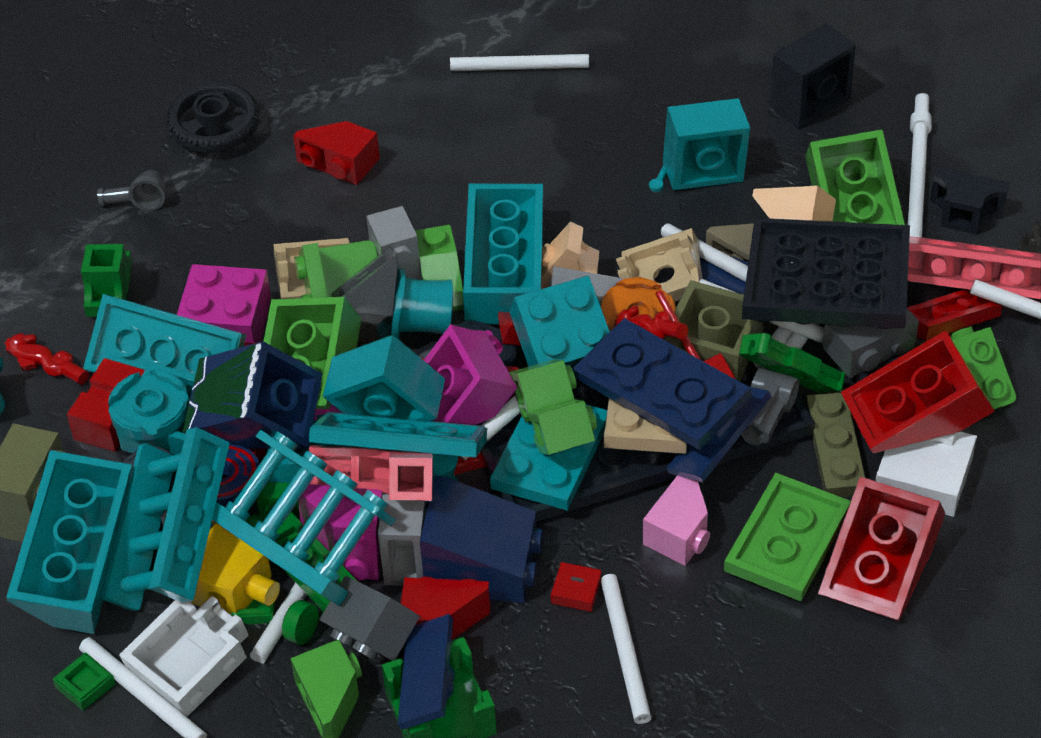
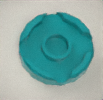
[108,370,190,440]

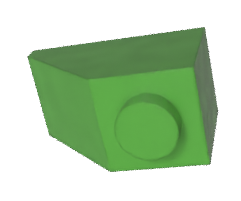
[414,225,464,311]
[291,639,362,738]

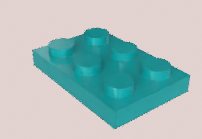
[490,404,608,511]

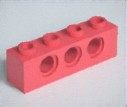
[908,236,1041,299]

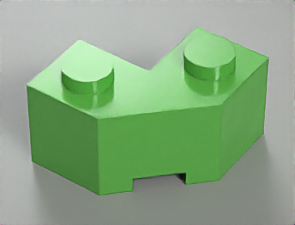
[509,359,597,455]

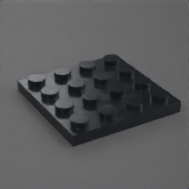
[742,218,910,329]

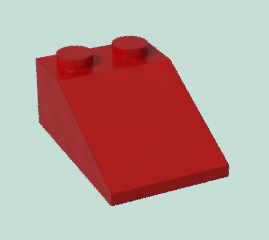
[841,330,995,453]
[818,477,945,622]

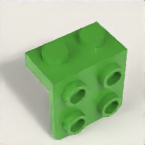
[294,240,382,319]
[915,327,1016,409]

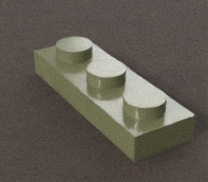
[806,393,865,497]

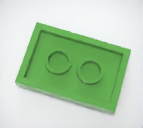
[724,472,851,601]

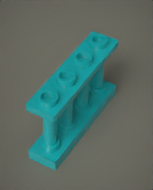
[101,427,230,611]
[212,430,396,606]

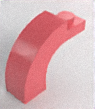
[309,445,433,501]

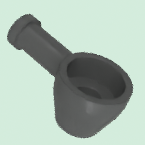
[97,170,166,211]

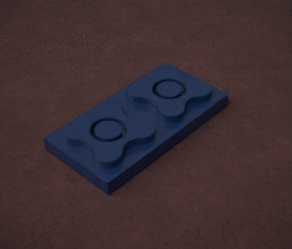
[573,318,751,450]

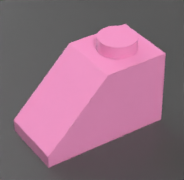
[643,475,710,566]

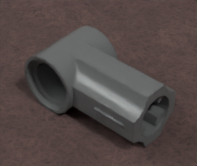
[741,367,800,446]

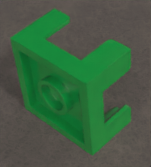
[382,637,497,738]

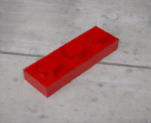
[907,289,1003,341]

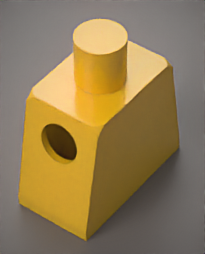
[190,523,280,615]

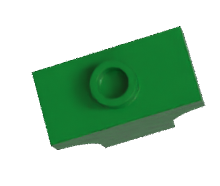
[81,244,133,317]

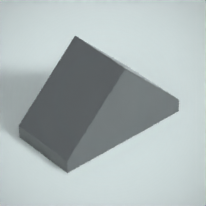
[331,247,398,316]

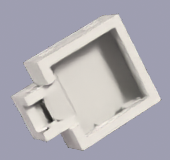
[876,432,977,517]
[119,596,249,717]

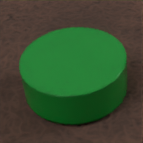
[282,600,319,645]

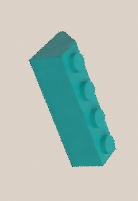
[463,183,543,324]
[6,450,132,634]

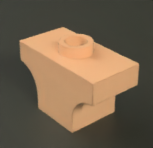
[541,221,599,289]

